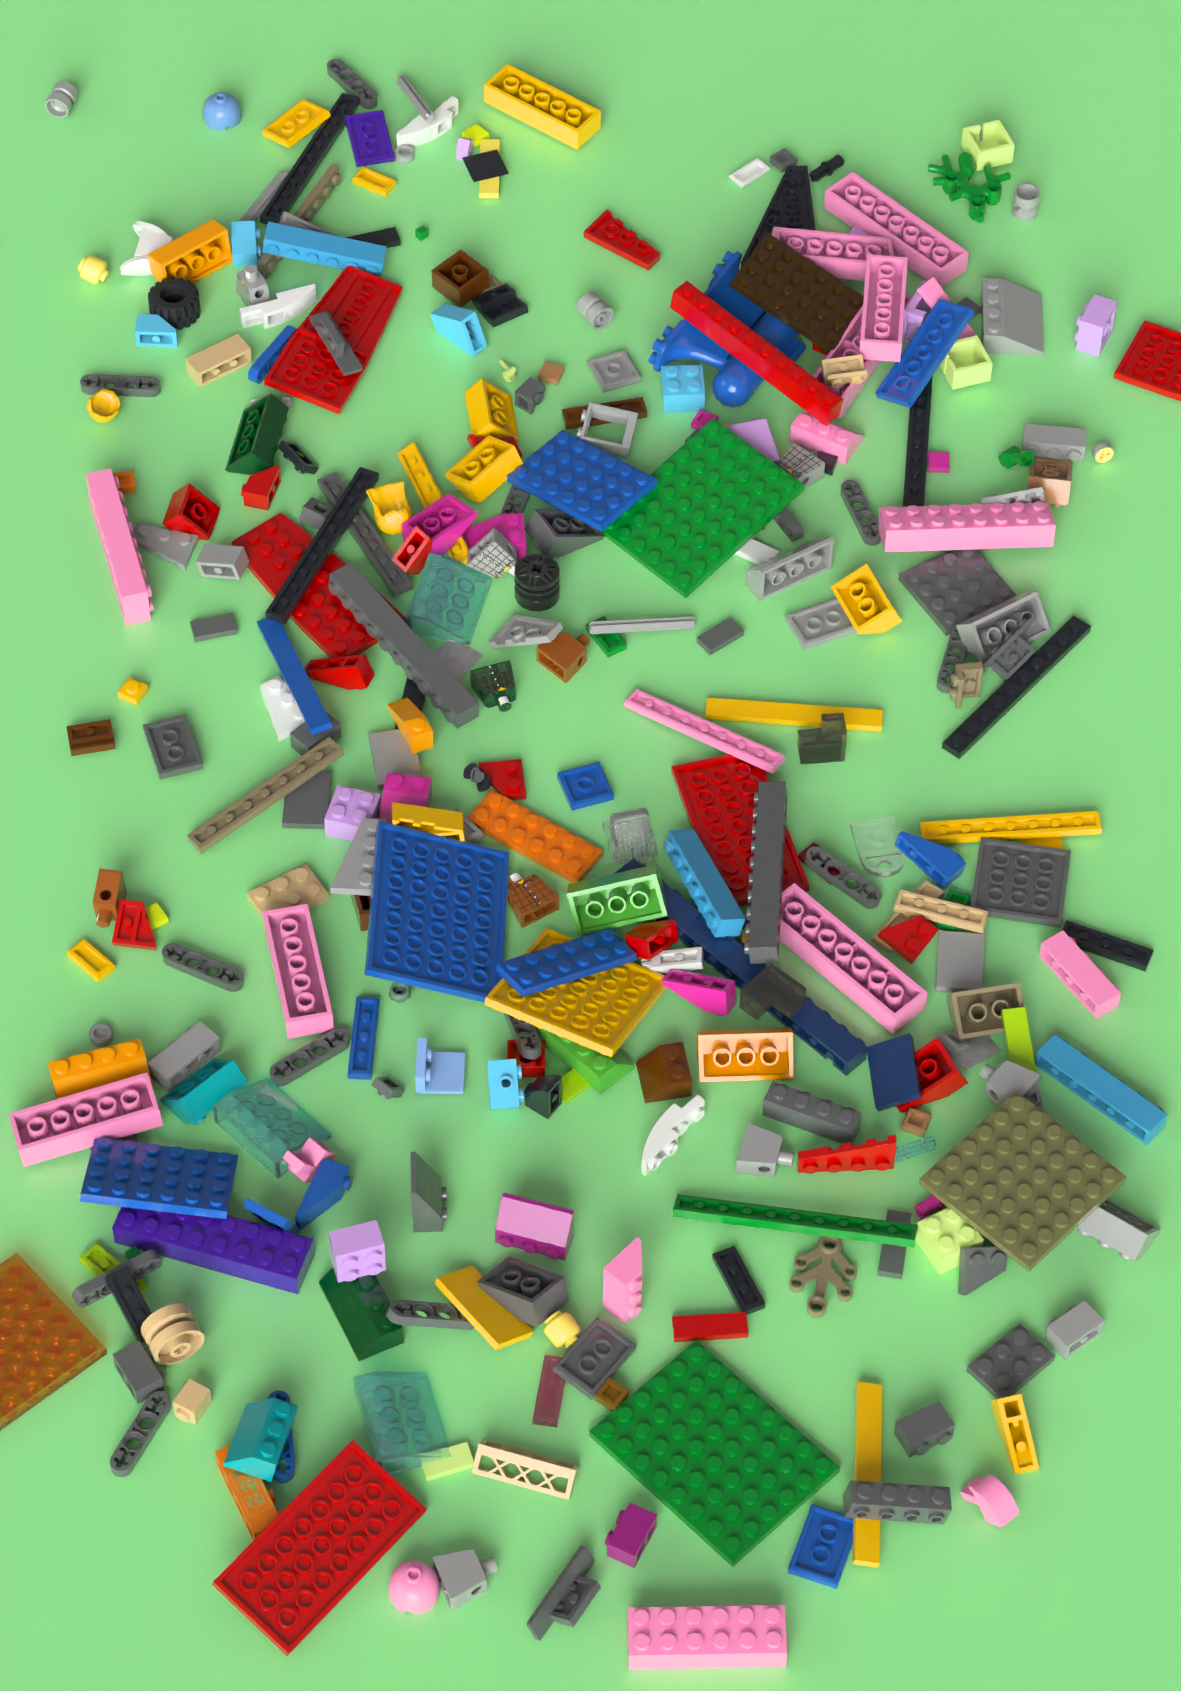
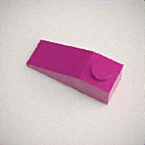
[661,969,736,1016]

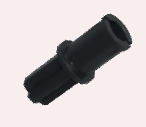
[809,154,844,182]

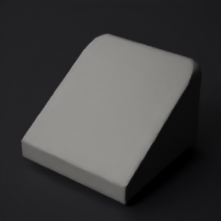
[938,1030,970,1058]

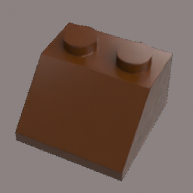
[636,1042,692,1103]

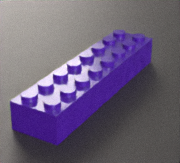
[112,1207,315,1294]

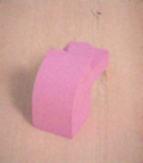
[283,1137,336,1183]
[960,1474,1020,1528]

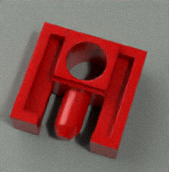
[507,1040,545,1077]

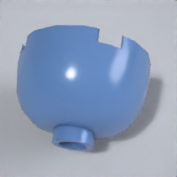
[202,92,242,131]

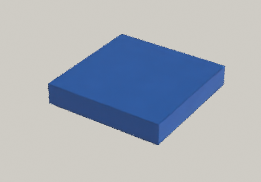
[557,762,614,811]
[243,1198,301,1234]

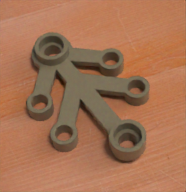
[789,1236,857,1318]

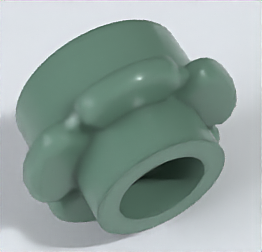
[388,982,412,1003]

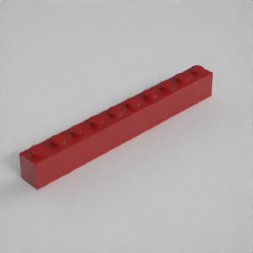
[670,281,844,426]

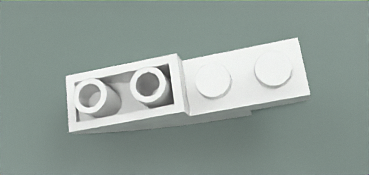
[396,96,459,148]
[239,284,317,329]
[641,1095,705,1176]

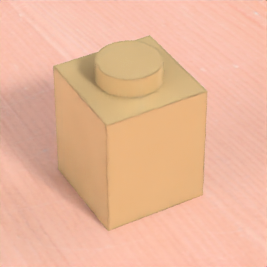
[173,1379,212,1425]

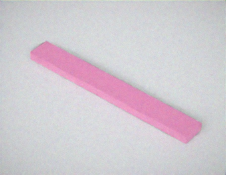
[624,689,785,774]

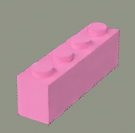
[1039,930,1121,1019]

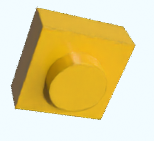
[118,677,149,705]

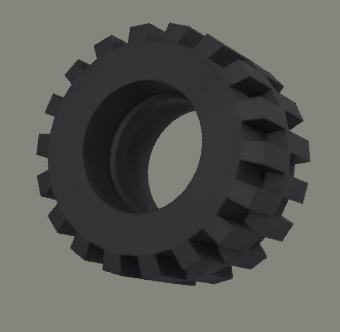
[148,277,201,330]

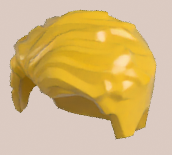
[86,389,121,423]

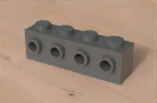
[762,1081,861,1144]
[843,1480,952,1525]

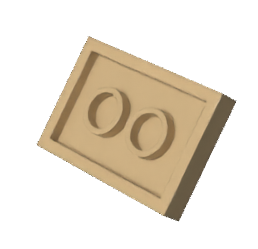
[247,864,329,919]

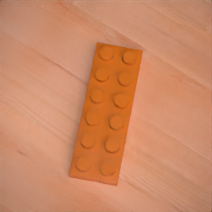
[467,790,603,883]

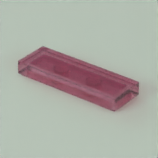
[532,1355,566,1428]

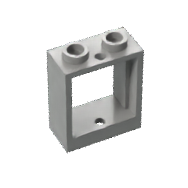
[577,402,638,459]

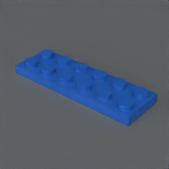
[875,299,975,408]
[496,928,637,997]

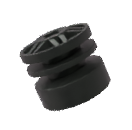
[514,554,560,612]

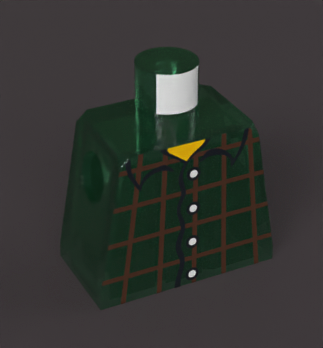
[470,660,516,712]

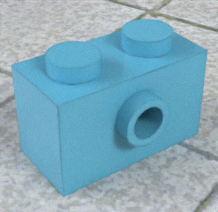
[231,221,261,267]
[487,1059,524,1111]

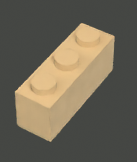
[185,334,252,388]

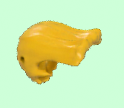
[366,481,413,535]

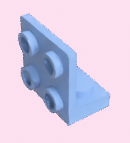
[415,1038,465,1094]

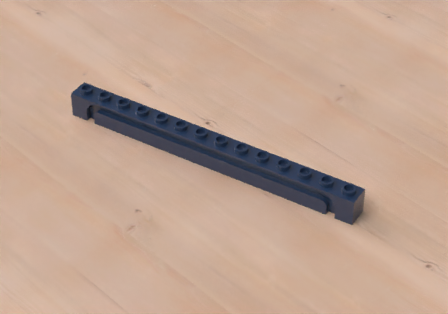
[614,858,867,1076]

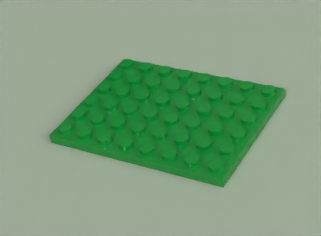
[602,418,805,598]
[589,1340,840,1567]

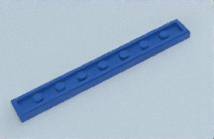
[256,618,332,735]

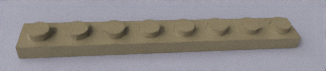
[257,163,341,280]
[187,737,344,854]

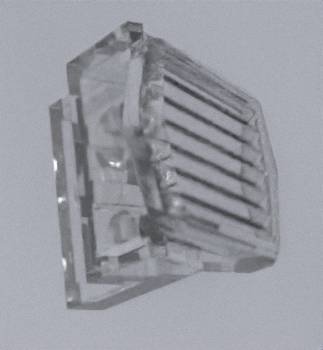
[602,807,658,866]

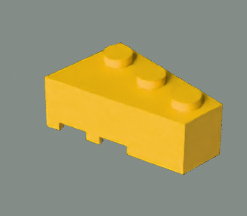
[392,802,466,842]

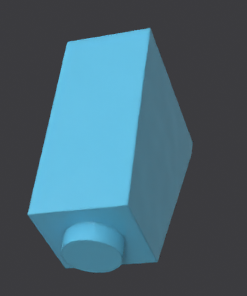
[430,304,488,357]

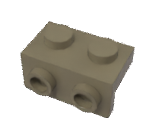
[949,662,983,708]

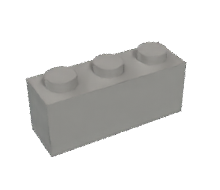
[1021,423,1087,461]
[148,1021,221,1093]

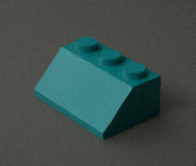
[160,1058,248,1125]
[223,1398,298,1482]

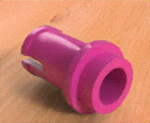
[914,1194,945,1219]

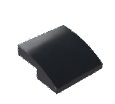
[471,283,528,327]

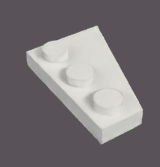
[260,676,305,742]

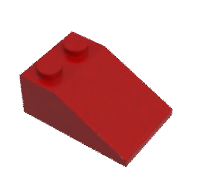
[896,1037,968,1113]

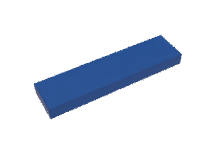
[348,997,380,1080]

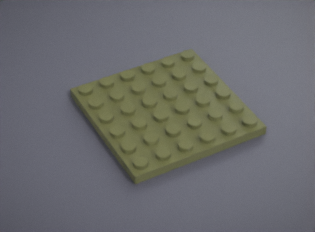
[919,1091,1127,1272]

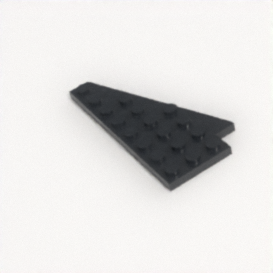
[740,166,816,269]

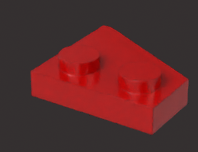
[112,899,157,951]
[877,915,939,964]

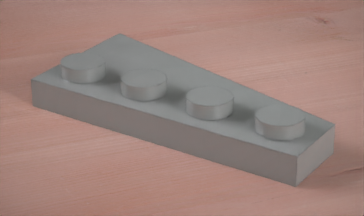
[330,818,387,896]

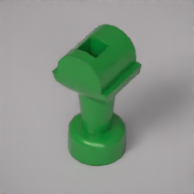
[998,446,1035,469]

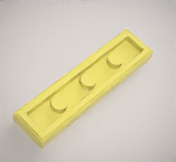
[479,139,500,198]

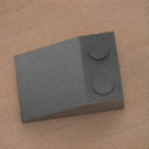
[525,509,605,557]
[411,1152,447,1233]
[477,1257,569,1327]

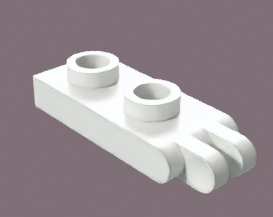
[641,947,704,974]

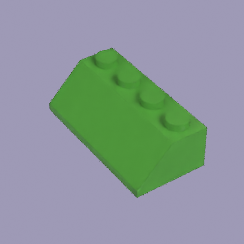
[567,864,668,936]
[536,1027,635,1094]

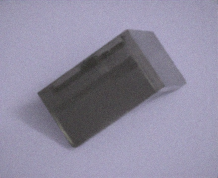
[797,713,847,764]
[739,963,807,1020]

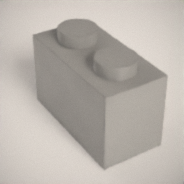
[196,544,249,580]
[1045,1300,1105,1359]

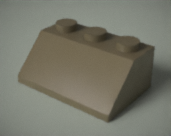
[946,982,1024,1040]

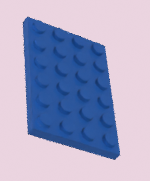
[507,430,658,532]
[80,1138,238,1219]

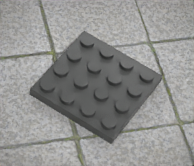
[899,549,1017,636]
[970,837,1071,928]

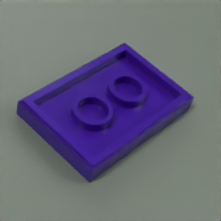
[345,110,395,167]

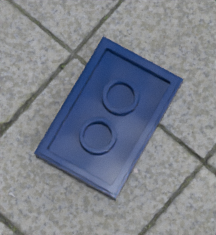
[788,1504,853,1589]

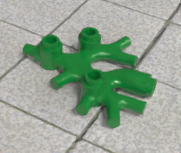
[928,152,1011,223]

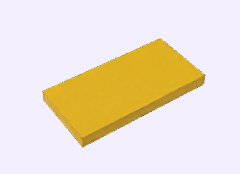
[434,1265,534,1350]

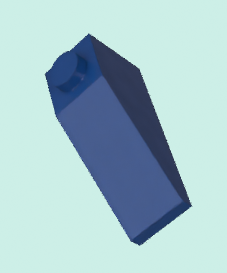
[894,831,966,890]
[295,1158,353,1230]

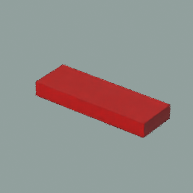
[672,1312,748,1342]

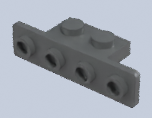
[310,311,362,376]
[981,615,1036,681]
[526,1545,601,1641]

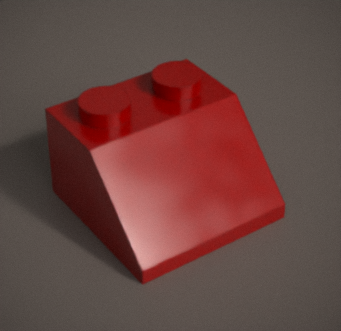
[162,483,220,540]

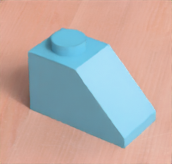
[135,314,178,347]

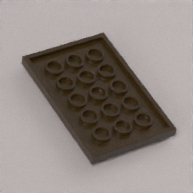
[729,232,864,353]

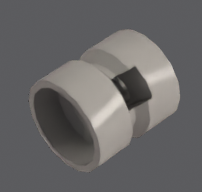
[45,81,78,118]
[1012,183,1040,221]
[576,292,614,330]

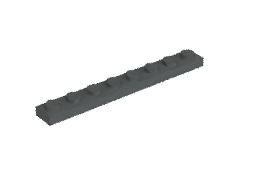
[317,472,413,597]

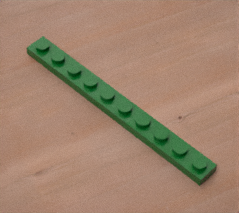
[673,1194,918,1248]

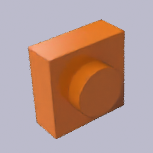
[113,471,136,493]

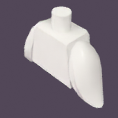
[120,220,173,276]

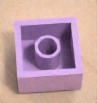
[1074,294,1117,357]
[324,785,381,841]
[328,1220,386,1283]

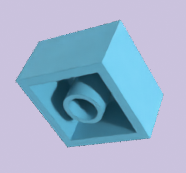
[660,364,705,413]

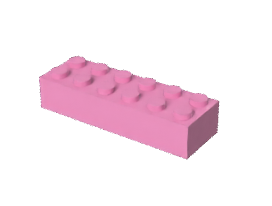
[772,227,894,281]
[859,254,908,362]
[262,904,334,1039]
[8,1072,163,1167]
[627,1605,787,1670]

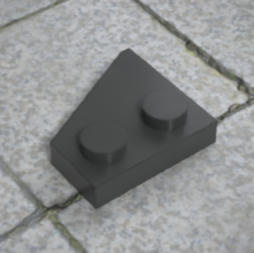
[958,1245,1007,1295]

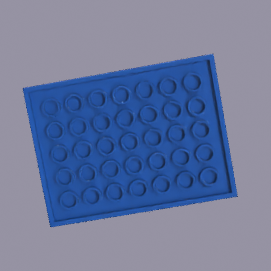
[365,821,509,1003]

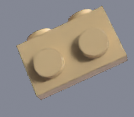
[820,354,868,388]

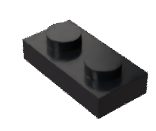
[278,440,319,474]

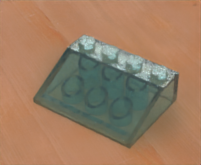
[406,553,492,645]
[213,1078,332,1179]
[353,1371,451,1474]

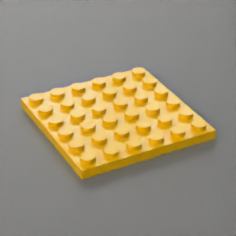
[484,928,667,1057]

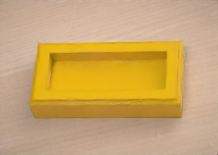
[352,166,396,197]
[67,939,116,983]

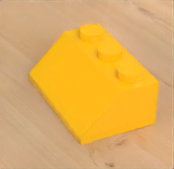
[464,378,520,443]
[445,435,523,504]
[831,564,902,634]

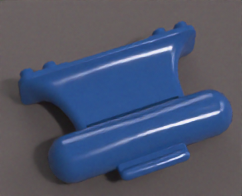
[648,251,806,408]

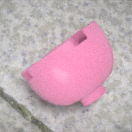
[388,1560,440,1614]

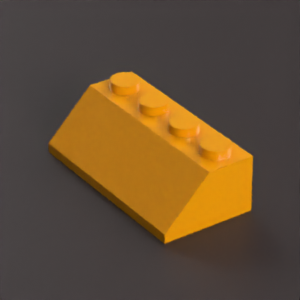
[147,219,233,284]
[696,1027,794,1082]
[47,1038,154,1099]

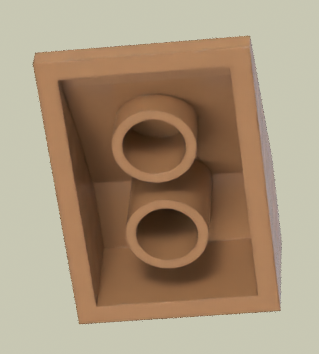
[1027,458,1073,507]

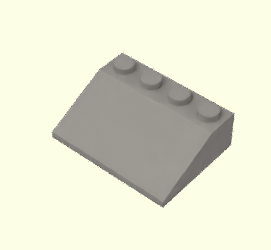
[981,278,1043,355]

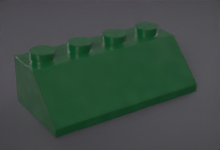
[225,393,289,475]
[319,1268,404,1361]

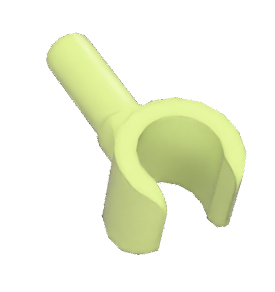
[499,360,517,382]

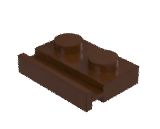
[66,719,116,756]

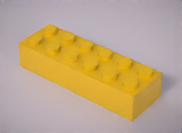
[484,64,601,150]

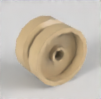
[141,1303,205,1366]

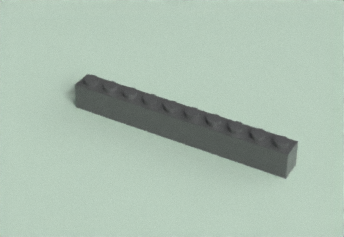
[328,563,479,729]
[745,781,788,964]

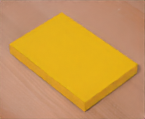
[262,99,331,148]

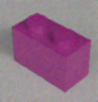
[605,1503,658,1568]

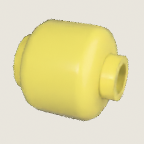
[78,255,109,285]
[544,1311,581,1349]

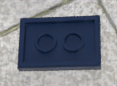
[867,1033,922,1112]

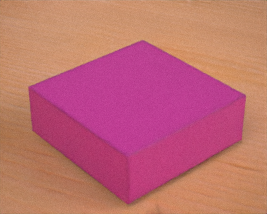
[691,409,719,429]
[928,452,950,473]

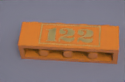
[215,1445,282,1541]

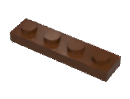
[562,397,647,430]

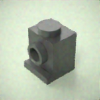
[515,377,546,415]
[298,497,333,529]

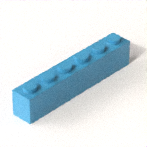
[262,221,387,277]
[664,829,746,937]
[1035,1034,1167,1145]

